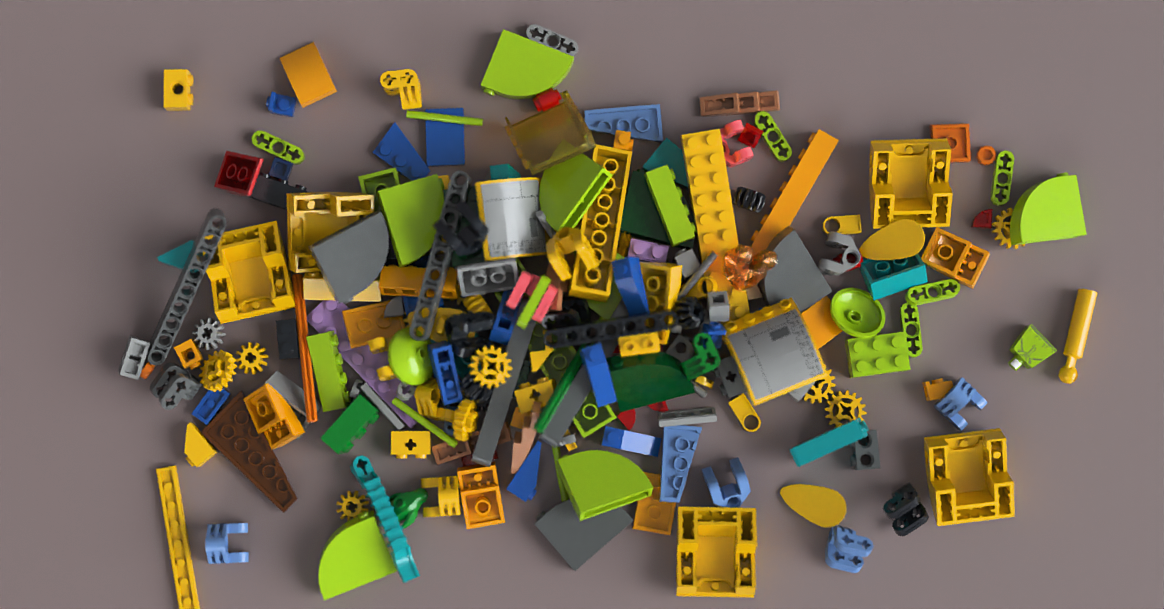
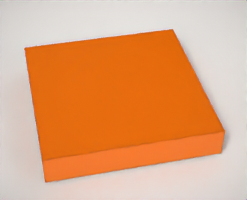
[930,124,971,163]

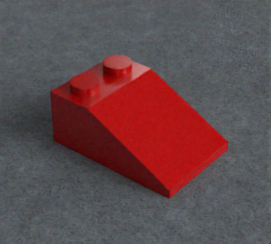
[214,151,263,196]

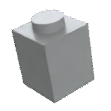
[707,291,729,322]

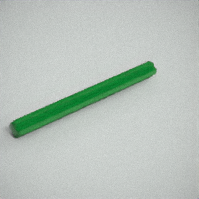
[533,342,595,433]

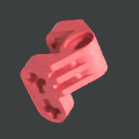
[720,120,754,168]
[506,270,558,323]

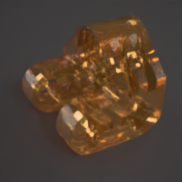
[723,245,777,292]

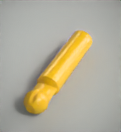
[1059,289,1097,384]

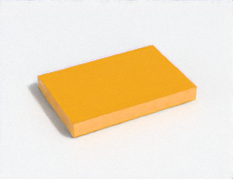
[341,300,405,349]
[632,472,676,535]

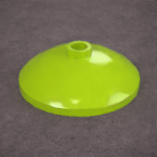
[830,288,885,338]
[388,327,434,385]

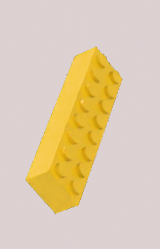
[568,144,632,303]

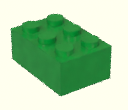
[320,395,380,454]

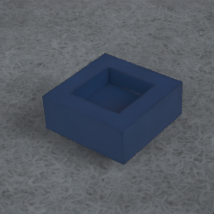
[268,157,294,181]

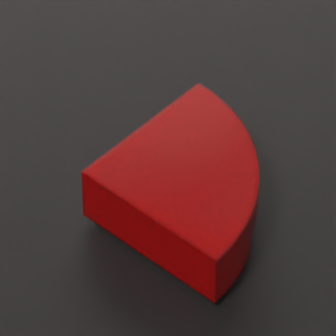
[971,209,992,229]
[647,401,669,412]
[617,409,636,431]

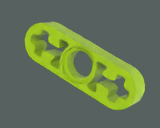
[754,111,792,162]
[252,130,305,165]
[990,150,1014,206]
[516,275,552,330]
[905,279,960,306]
[899,302,923,358]

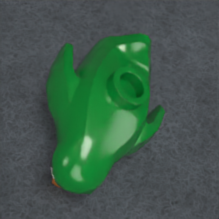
[389,488,428,529]

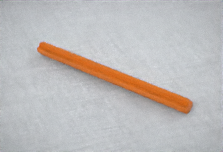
[292,274,317,423]

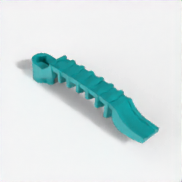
[350,455,420,583]

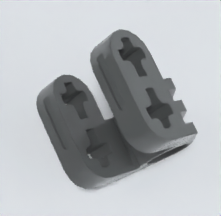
[150,362,203,410]

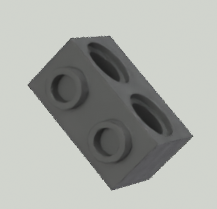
[849,430,881,470]

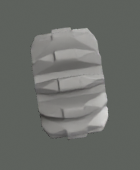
[192,317,226,350]

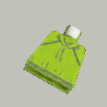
[1008,324,1057,371]

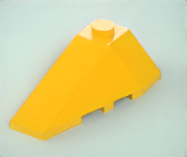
[640,262,682,345]

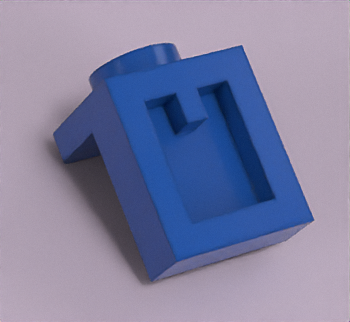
[266,92,297,117]
[700,321,726,348]

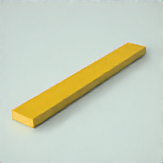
[156,465,200,609]

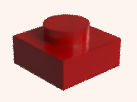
[738,123,763,149]

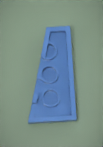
[584,104,663,143]
[659,425,702,503]

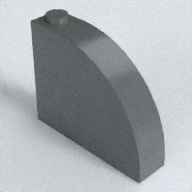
[308,211,389,304]
[759,226,832,313]
[534,499,634,571]

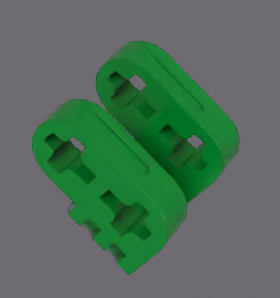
[680,333,720,381]

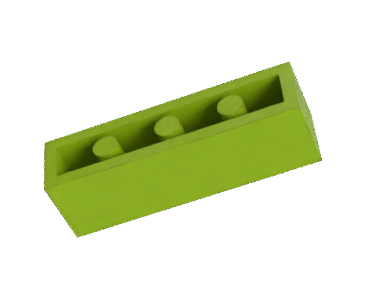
[644,165,697,247]
[307,330,351,412]

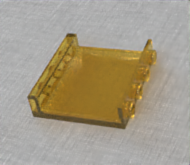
[504,90,596,175]

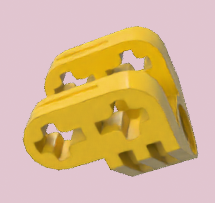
[380,69,422,110]
[546,227,599,281]
[368,337,397,382]
[415,377,465,423]
[421,476,461,517]

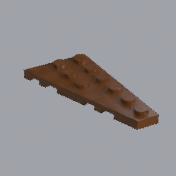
[201,391,298,513]

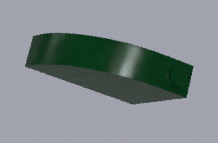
[620,169,695,250]
[606,352,695,412]

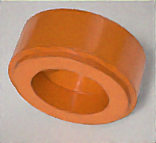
[976,146,996,165]
[140,361,156,379]

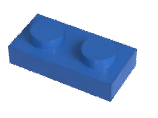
[191,388,231,425]

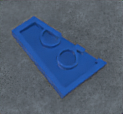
[373,122,430,181]

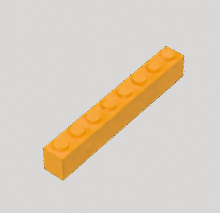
[741,129,839,272]

